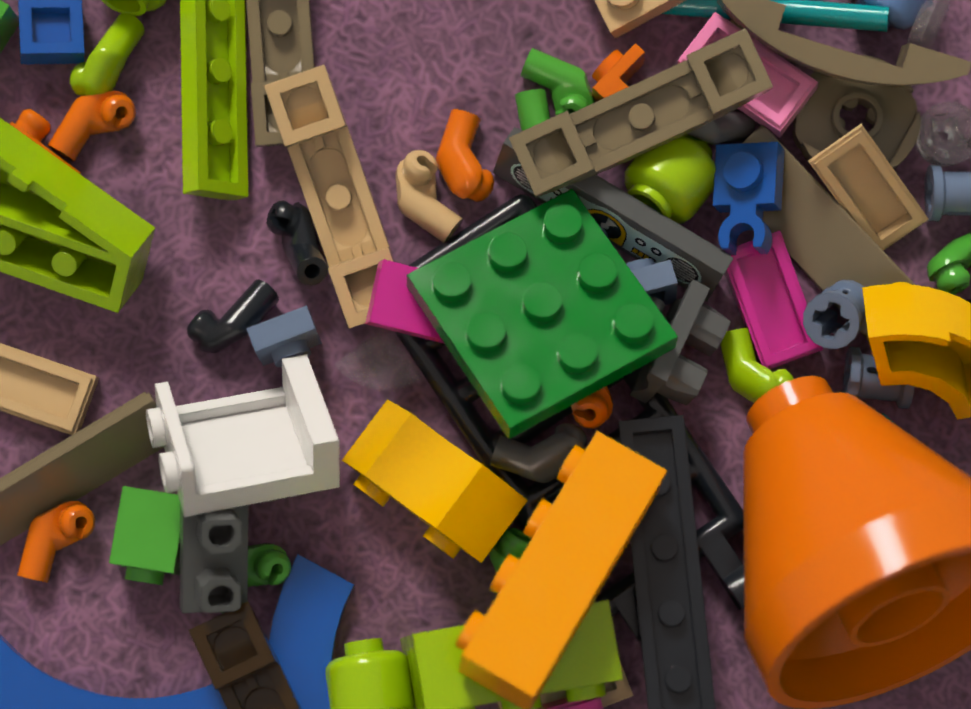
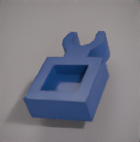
[18,0,85,65]
[713,142,785,255]

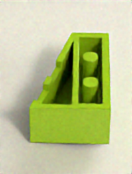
[0,118,155,313]
[400,600,623,709]

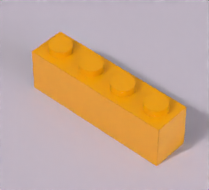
[455,431,667,709]

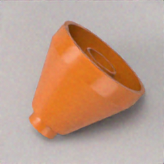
[743,376,971,709]

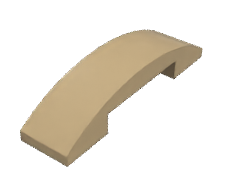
[264,64,395,328]

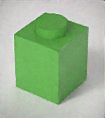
[109,486,180,586]

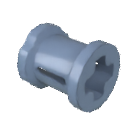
[924,165,971,222]
[803,280,867,349]
[842,346,915,409]

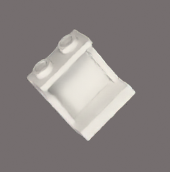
[146,354,339,517]

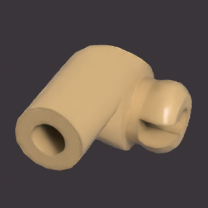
[395,150,463,243]

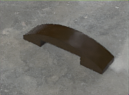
[188,601,302,709]

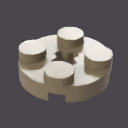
[793,55,921,170]

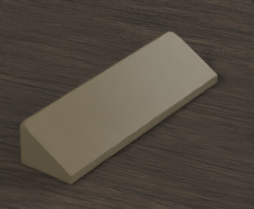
[743,125,915,341]
[0,392,164,546]

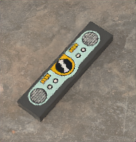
[493,127,733,301]

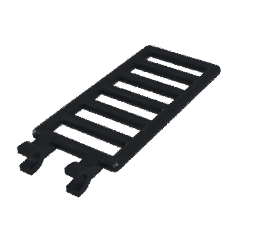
[394,194,744,647]

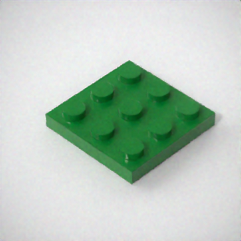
[407,189,678,439]

